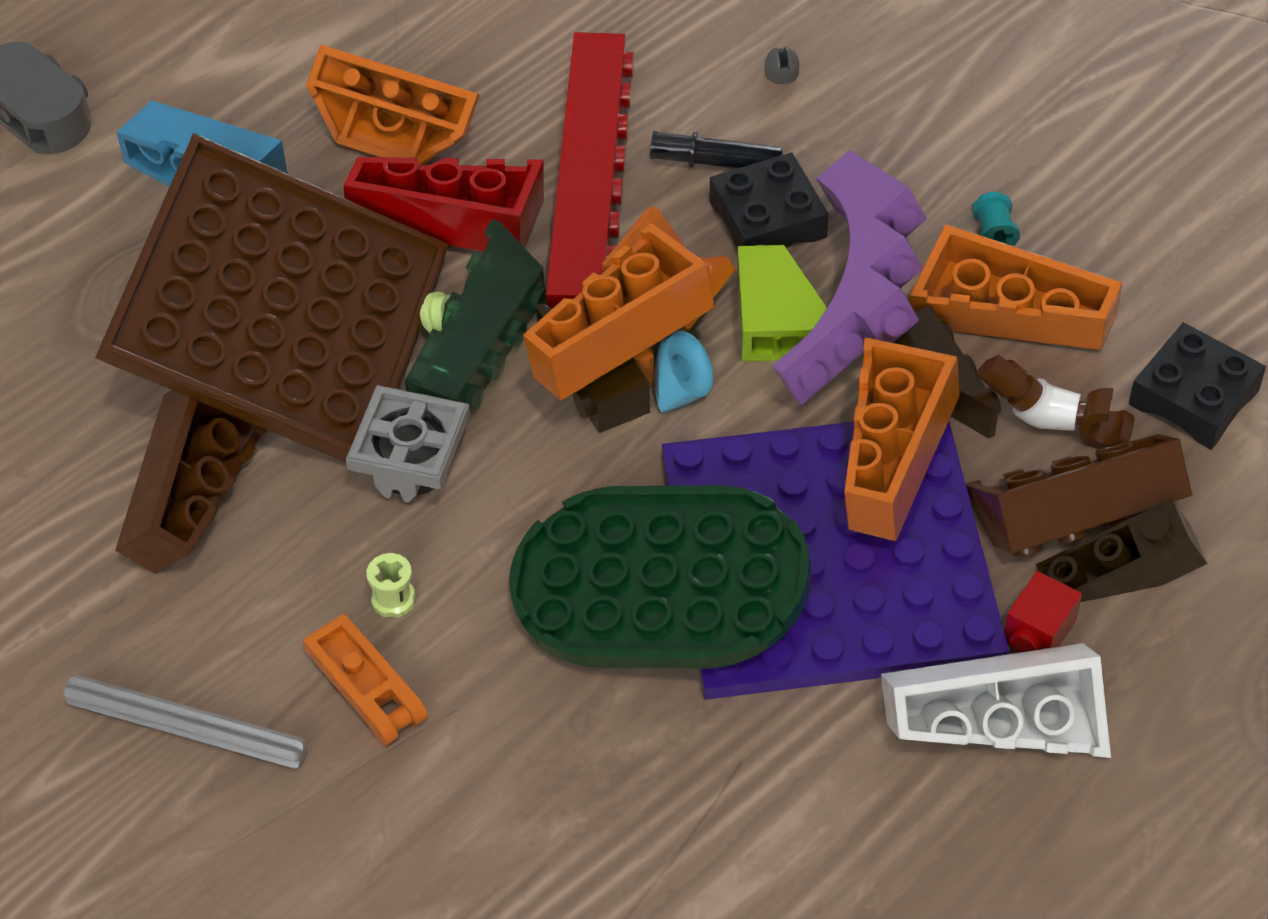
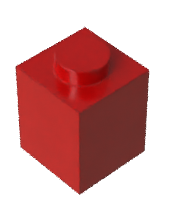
[1004,571,1082,653]

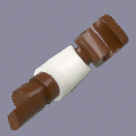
[975,354,1135,449]

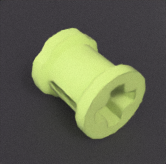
[366,553,415,618]

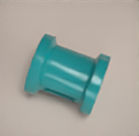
[971,191,1020,246]

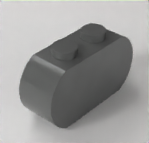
[0,42,91,154]

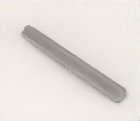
[63,675,307,768]

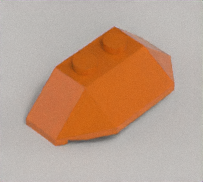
[306,44,480,165]

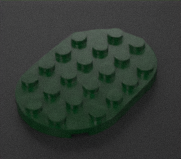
[509,485,812,669]

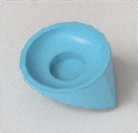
[654,330,714,413]

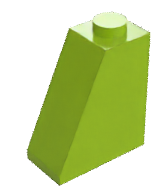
[737,245,827,362]

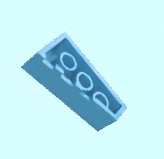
[116,100,288,187]

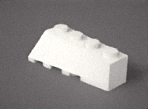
[881,643,1111,758]

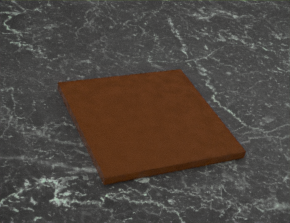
[95,133,449,462]

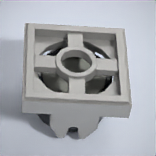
[346,385,470,503]

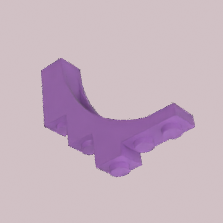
[772,150,927,405]

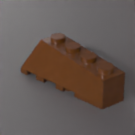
[115,390,267,574]
[965,434,1193,557]

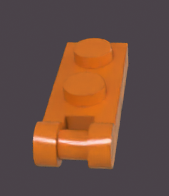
[302,613,428,747]

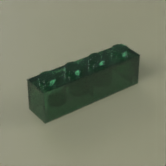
[405,219,547,414]

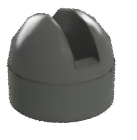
[765,46,799,84]

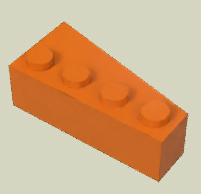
[523,222,715,401]
[909,224,1122,350]
[844,337,960,541]

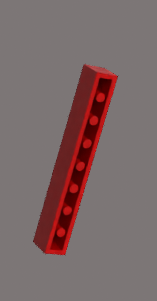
[546,32,634,309]

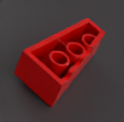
[343,157,544,258]

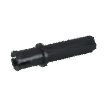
[650,130,783,168]

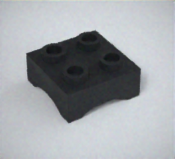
[709,152,829,251]
[1128,322,1266,450]

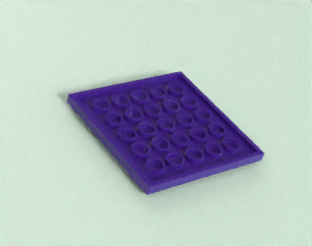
[662,421,1009,700]

